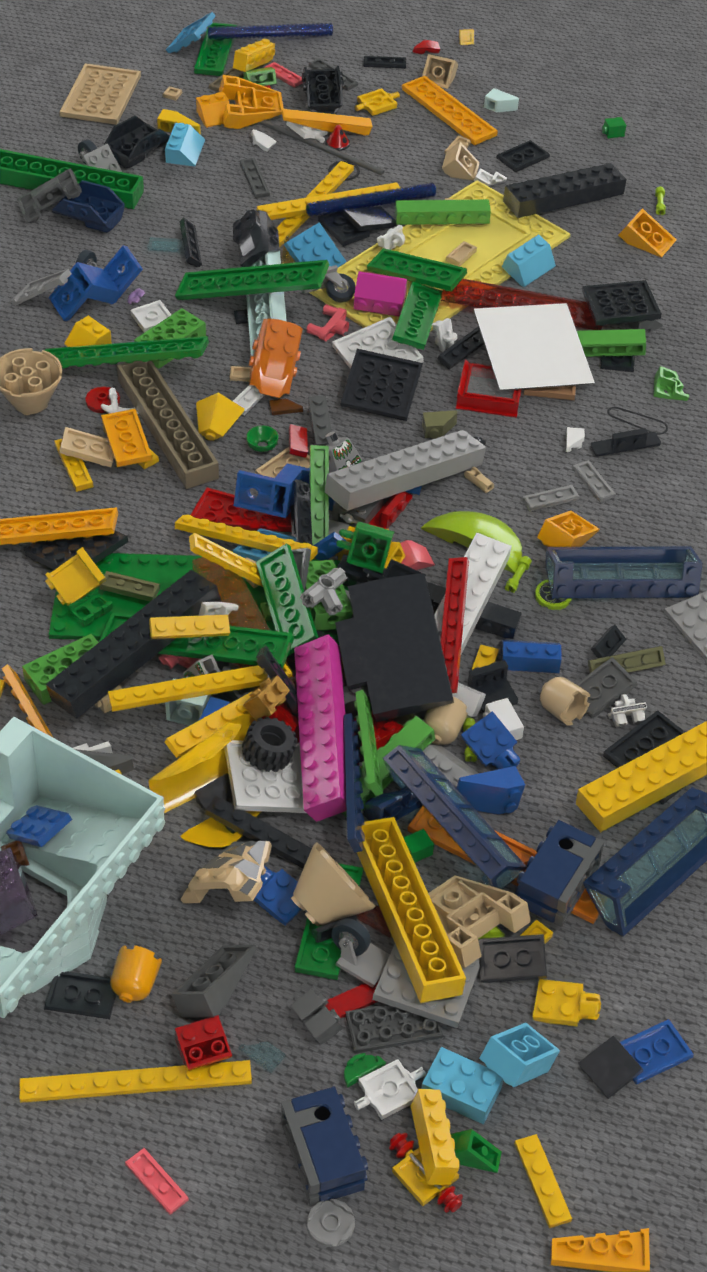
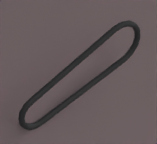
[607,406,668,435]

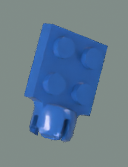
[461,711,520,769]
[254,865,302,926]

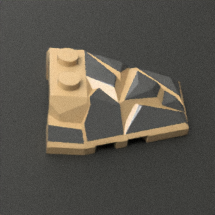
[181,841,272,903]

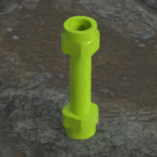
[655,186,666,215]
[505,556,532,593]
[463,718,477,762]

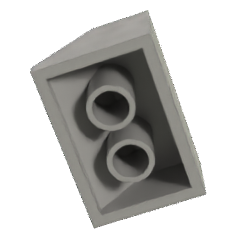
[423,745,479,787]

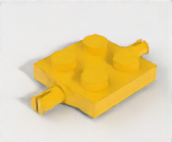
[355,88,400,116]

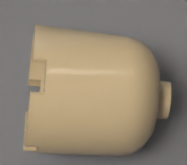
[540,677,590,725]
[423,697,468,745]

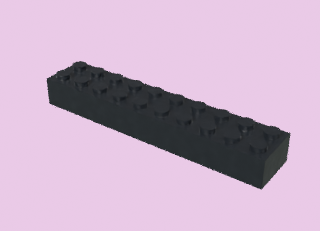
[46,570,221,719]

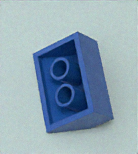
[501,640,562,673]

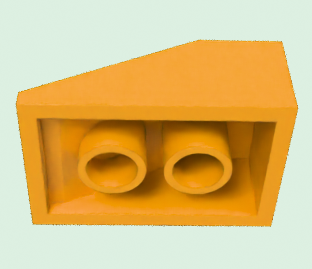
[618,208,676,258]
[537,511,600,547]

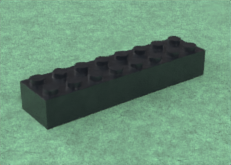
[503,163,627,218]

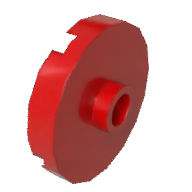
[85,386,120,413]

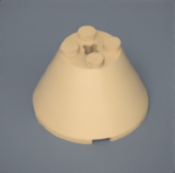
[0,348,62,415]
[291,842,376,927]

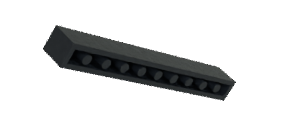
[337,554,522,639]

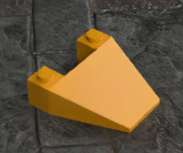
[219,75,284,129]

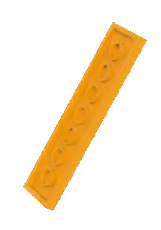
[402,76,498,145]
[0,507,118,546]

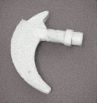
[101,388,139,415]

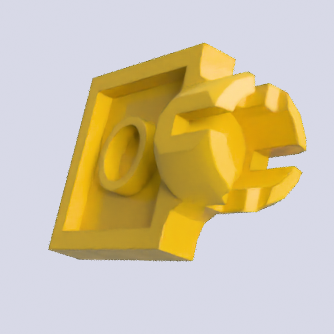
[533,979,601,1027]

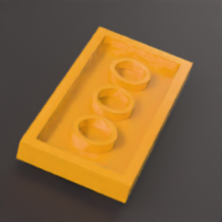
[101,409,152,467]

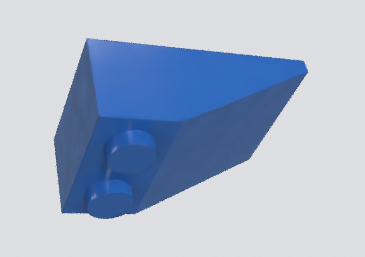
[456,766,525,814]

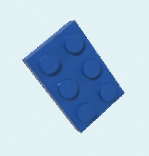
[6,805,73,847]

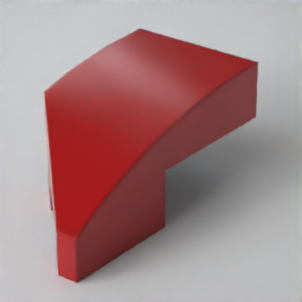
[412,40,440,54]

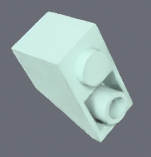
[484,88,519,112]

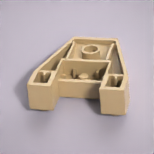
[428,875,531,968]

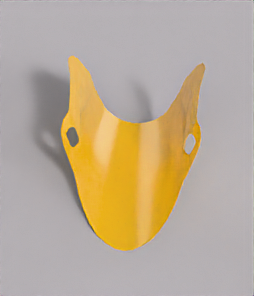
[149,713,262,847]

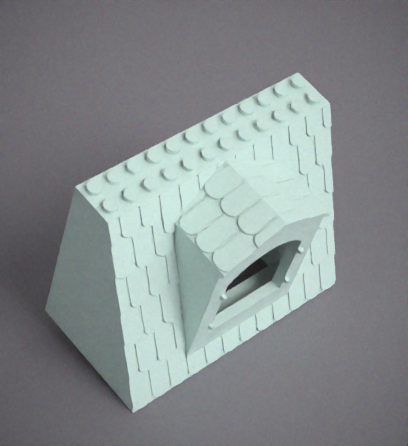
[0,717,165,1018]

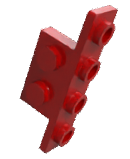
[369,491,413,529]

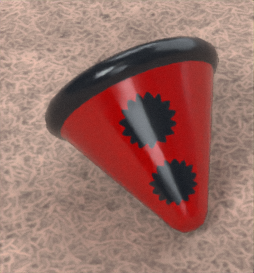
[325,125,350,151]

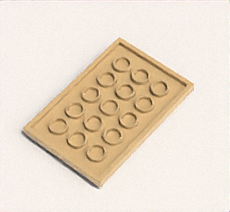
[60,63,141,125]

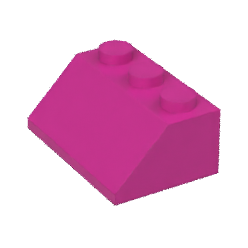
[354,271,407,317]

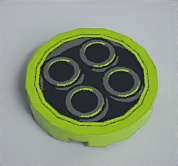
[535,579,572,610]

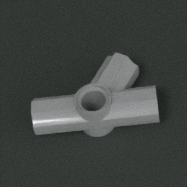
[300,567,347,615]

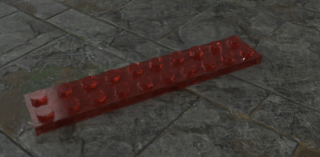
[441,279,602,330]

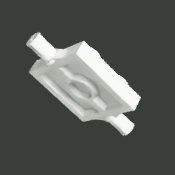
[286,121,328,143]
[354,1059,426,1120]

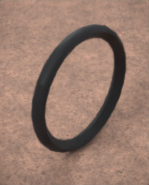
[328,161,360,181]

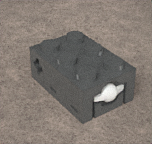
[332,496,390,528]

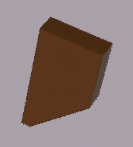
[269,398,303,415]
[0,840,30,866]

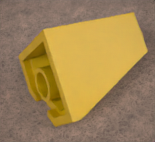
[196,392,244,440]

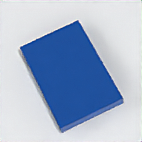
[620,1019,694,1085]

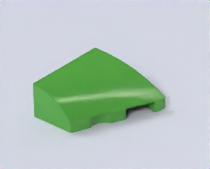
[654,366,689,401]

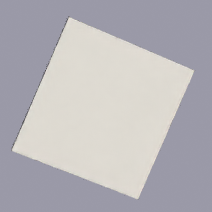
[473,303,595,391]

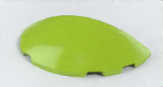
[421,511,522,574]

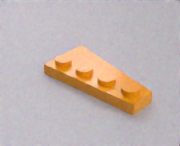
[551,1228,650,1272]

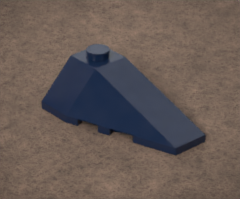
[364,788,423,821]

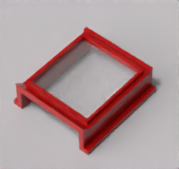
[456,359,522,418]

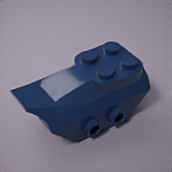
[52,180,125,232]

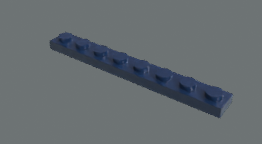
[344,713,365,853]

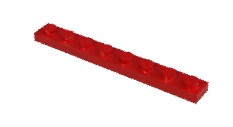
[441,557,469,693]

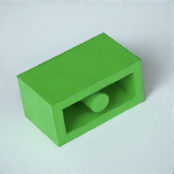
[243,67,277,86]

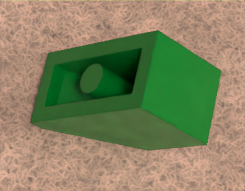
[451,1129,502,1173]

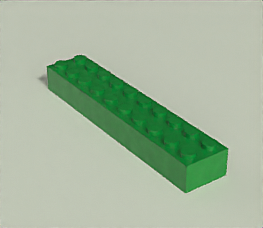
[0,149,144,210]

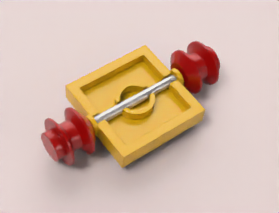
[389,1133,463,1213]

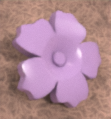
[128,288,145,304]

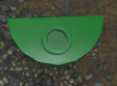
[344,1053,386,1088]

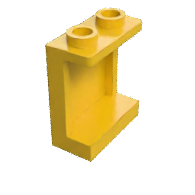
[45,547,106,606]

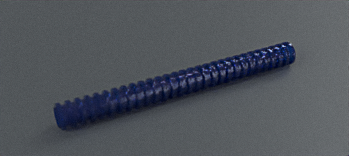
[208,23,333,40]
[306,183,436,217]

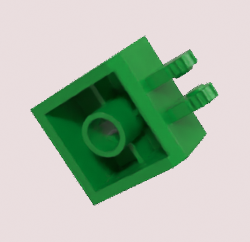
[336,521,394,573]

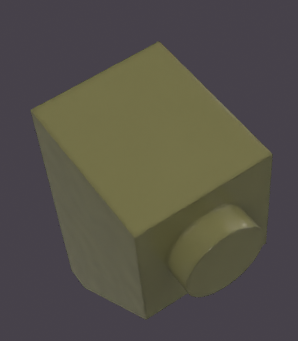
[422,410,458,439]

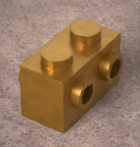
[243,675,290,721]

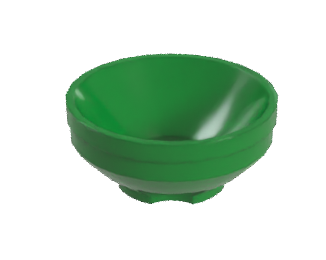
[247,426,278,452]

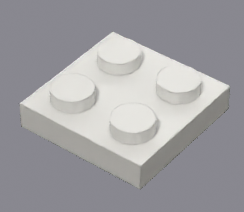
[130,300,171,333]

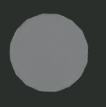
[307,1199,355,1247]

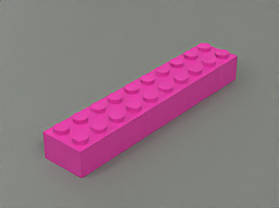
[294,634,347,822]

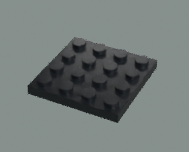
[582,280,662,326]
[340,348,423,421]
[24,531,129,570]
[603,710,686,805]

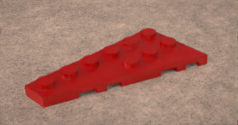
[191,487,292,532]

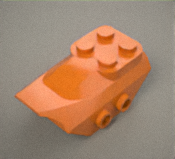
[249,318,303,398]

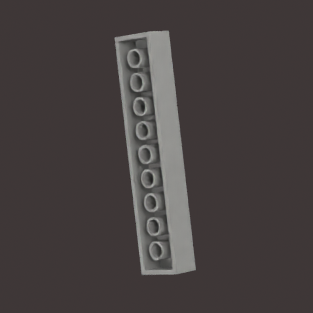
[324,430,486,511]

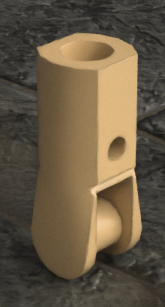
[464,467,494,493]

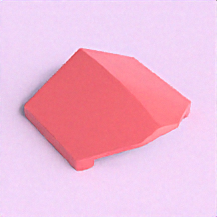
[400,540,435,570]

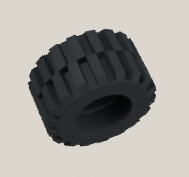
[242,717,297,772]

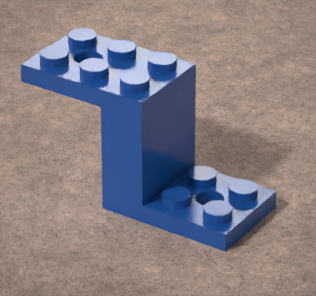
[49,245,143,321]
[234,463,335,518]

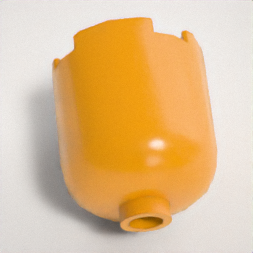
[110,945,162,1003]

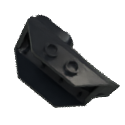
[302,66,344,114]
[103,115,170,168]
[233,209,280,267]

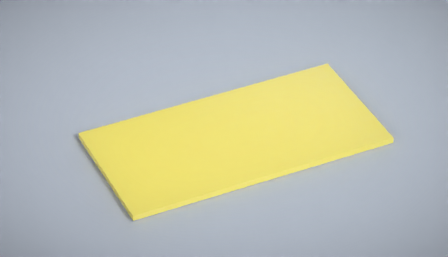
[309,180,571,331]

